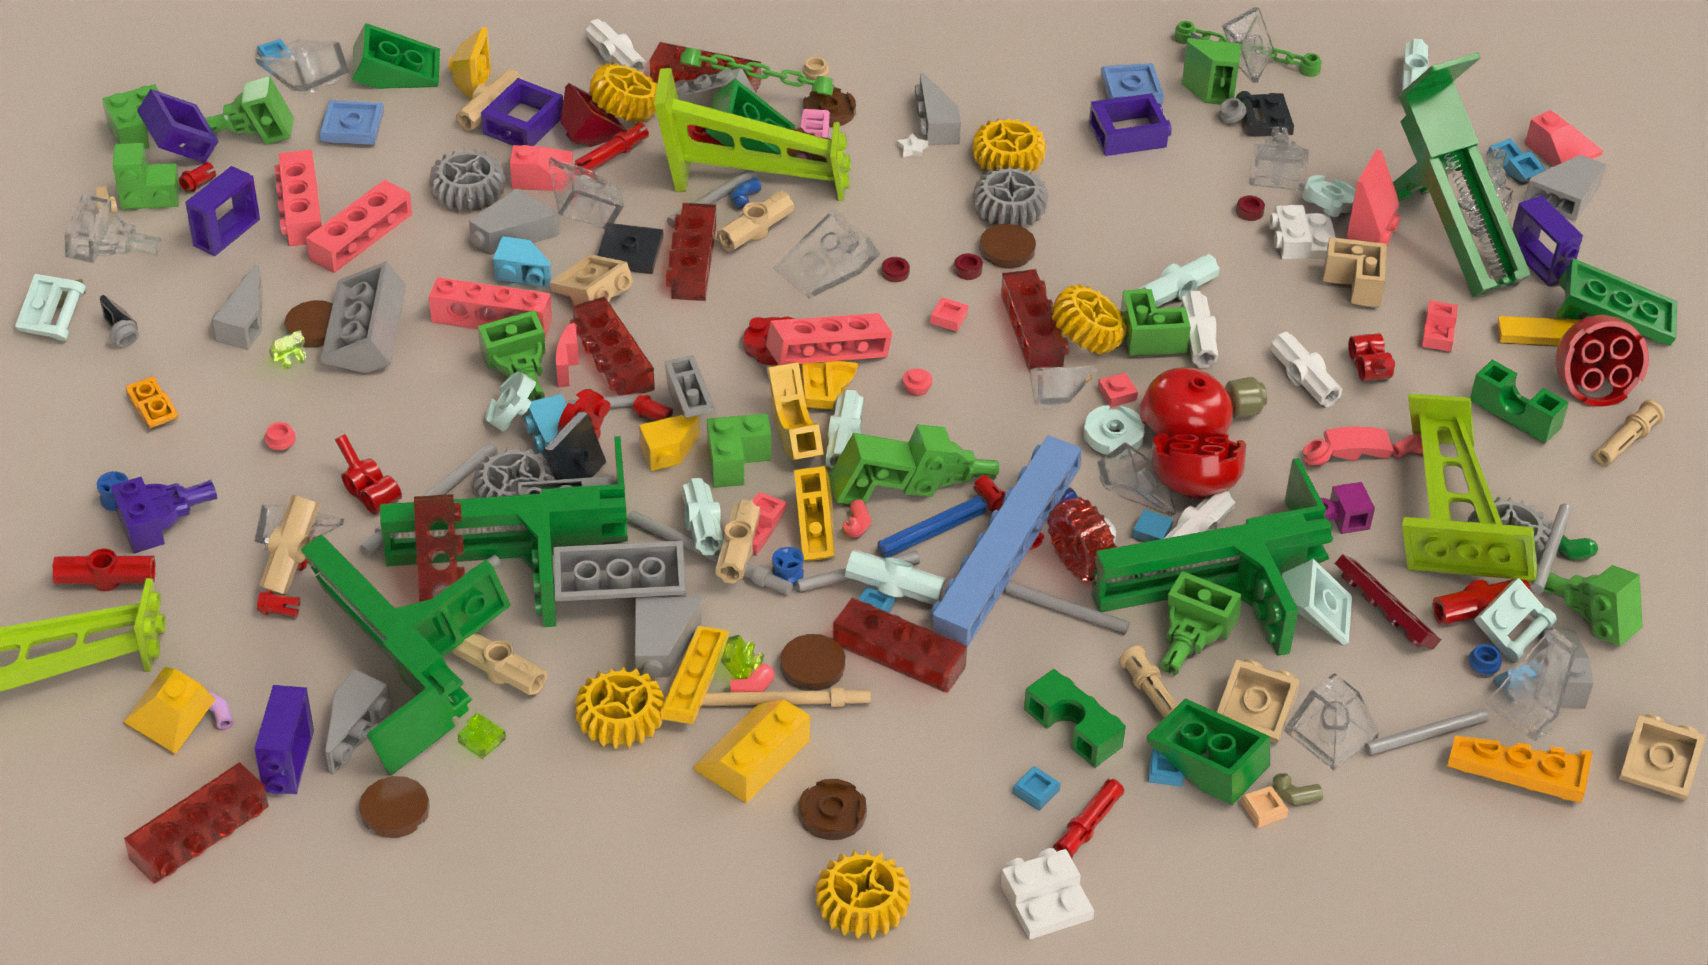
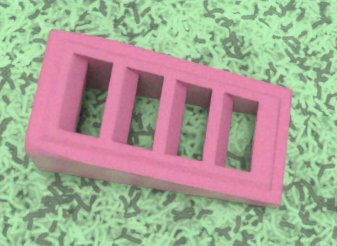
[798,109,830,159]

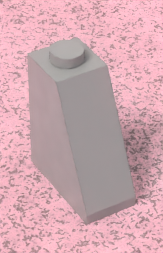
[1524,155,1606,221]
[469,188,559,255]
[635,596,701,678]

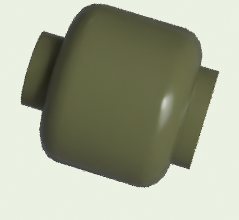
[1225,377,1267,418]

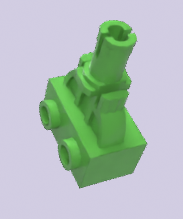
[205,76,294,145]
[478,310,546,401]
[903,424,1000,497]
[1543,565,1643,646]
[1160,571,1241,675]

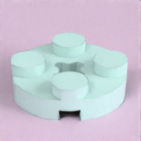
[1302,175,1356,217]
[485,372,536,432]
[1083,405,1145,460]

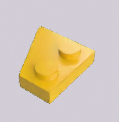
[800,361,858,410]

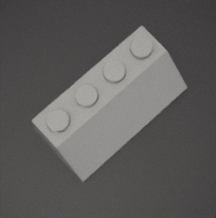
[321,261,406,373]
[554,541,686,601]

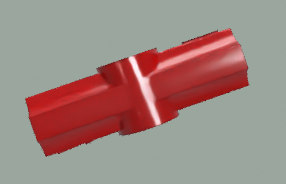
[52,548,156,591]
[1432,579,1531,625]

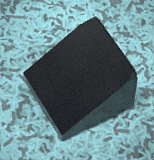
[100,295,137,327]

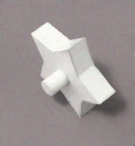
[897,133,928,158]

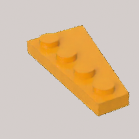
[1447,736,1593,803]

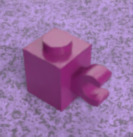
[1321,482,1375,534]

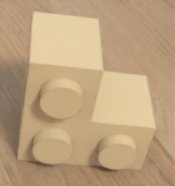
[1323,237,1387,307]

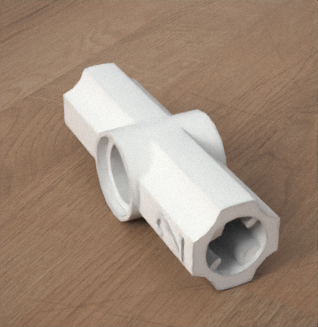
[585,19,647,72]
[1181,291,1218,368]
[1270,331,1343,408]
[1164,491,1236,539]

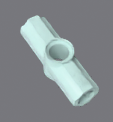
[1401,38,1429,91]
[1139,254,1220,308]
[826,390,864,469]
[682,478,723,555]
[844,549,945,605]

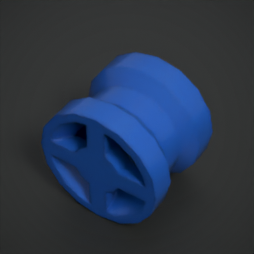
[96,471,128,511]
[772,547,804,587]

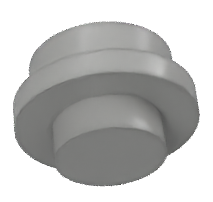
[1219,98,1246,123]
[109,320,139,347]

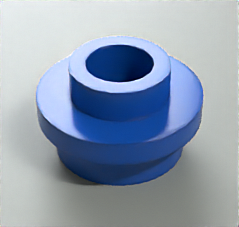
[1468,644,1502,675]

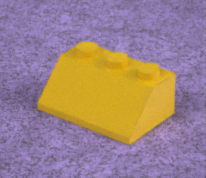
[694,699,810,803]

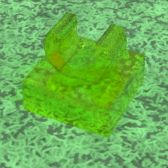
[269,330,306,370]
[721,635,764,679]
[457,712,506,759]

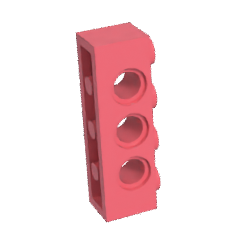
[274,150,322,246]
[306,180,412,273]
[429,277,552,337]
[766,313,893,365]

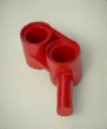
[1348,333,1395,381]
[334,434,402,514]

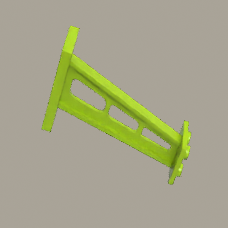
[654,68,851,201]
[1402,393,1537,581]
[0,578,166,692]

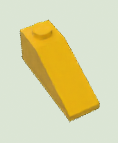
[794,466,835,562]

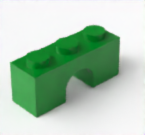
[1470,359,1569,443]
[1024,668,1126,768]

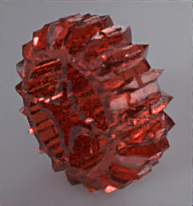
[1047,497,1117,582]

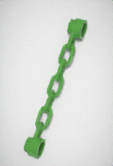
[1174,20,1322,77]
[680,47,834,96]

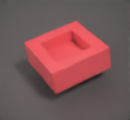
[930,297,969,332]
[1098,372,1138,407]

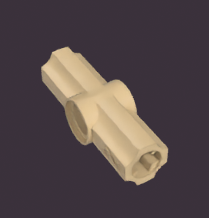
[456,68,524,132]
[717,190,794,252]
[259,494,320,595]
[716,499,760,584]
[452,633,548,696]

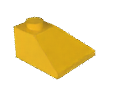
[449,27,491,100]
[123,667,216,754]

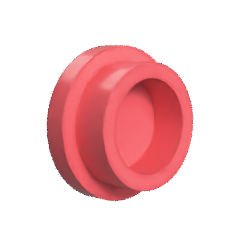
[903,368,932,396]
[264,422,296,450]
[1302,438,1333,466]

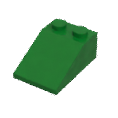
[351,23,440,89]
[706,78,795,155]
[1146,698,1270,805]

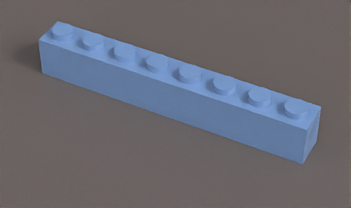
[930,435,1082,648]

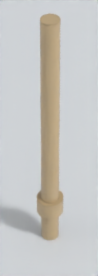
[701,687,871,707]

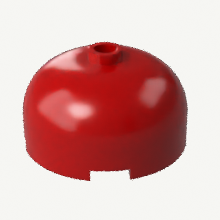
[1555,315,1649,407]
[1139,367,1233,440]
[1152,431,1246,499]

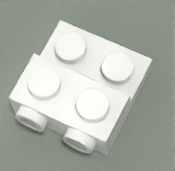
[1269,205,1336,260]
[1000,848,1094,940]

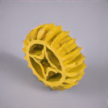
[589,63,657,123]
[972,117,1046,172]
[1051,284,1127,355]
[574,666,664,749]
[815,849,911,939]

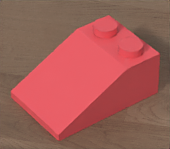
[1346,149,1401,246]

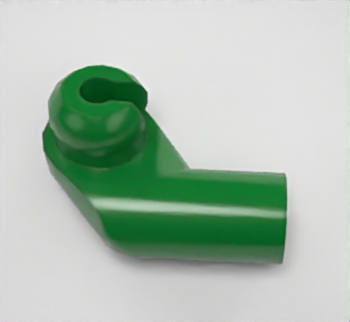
[1558,535,1598,560]

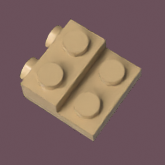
[548,254,634,311]
[1217,659,1300,743]
[1619,715,1706,800]

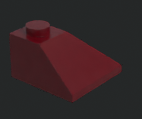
[560,83,627,147]

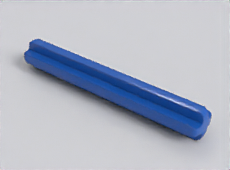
[877,496,986,558]

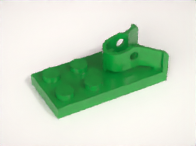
[1556,258,1678,346]

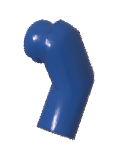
[730,178,761,209]

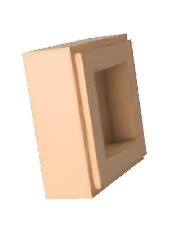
[1241,785,1289,828]

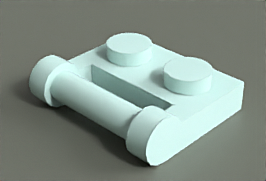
[15,274,86,341]
[1474,578,1557,662]

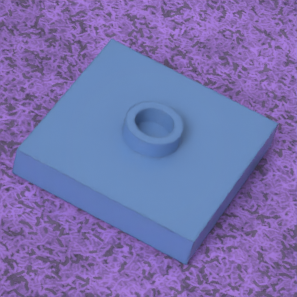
[1100,63,1164,104]
[319,100,384,145]

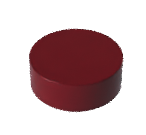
[1236,195,1265,221]
[954,253,983,280]
[881,257,910,282]

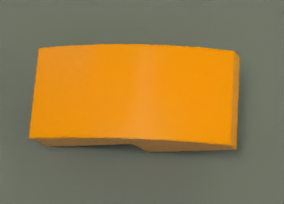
[125,376,178,428]

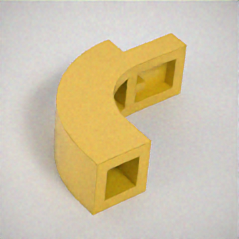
[767,362,824,460]

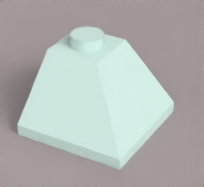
[1282,559,1352,645]

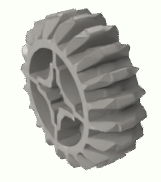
[429,149,506,212]
[973,166,1048,227]
[472,446,556,498]
[1467,497,1552,564]

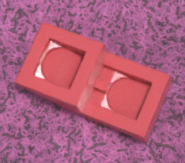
[1422,300,1458,352]
[556,323,579,387]
[1323,426,1394,461]
[752,492,787,555]

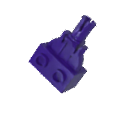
[111,477,217,554]

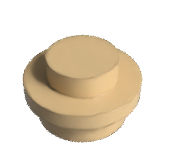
[803,57,829,80]

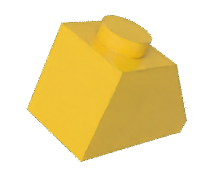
[639,415,700,471]

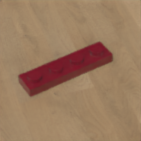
[1334,554,1442,649]

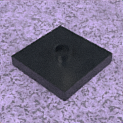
[597,223,664,274]
[544,412,606,480]

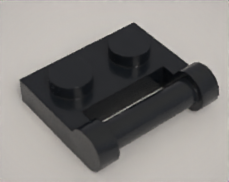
[1236,91,1294,137]

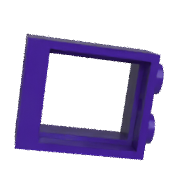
[481,78,563,146]
[137,89,219,163]
[1089,93,1172,156]
[185,166,260,256]
[1512,195,1583,287]
[254,685,314,794]

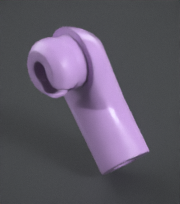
[207,690,234,730]

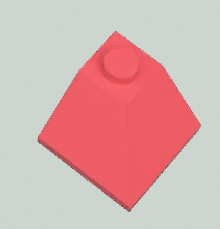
[1525,110,1603,166]
[510,145,573,191]

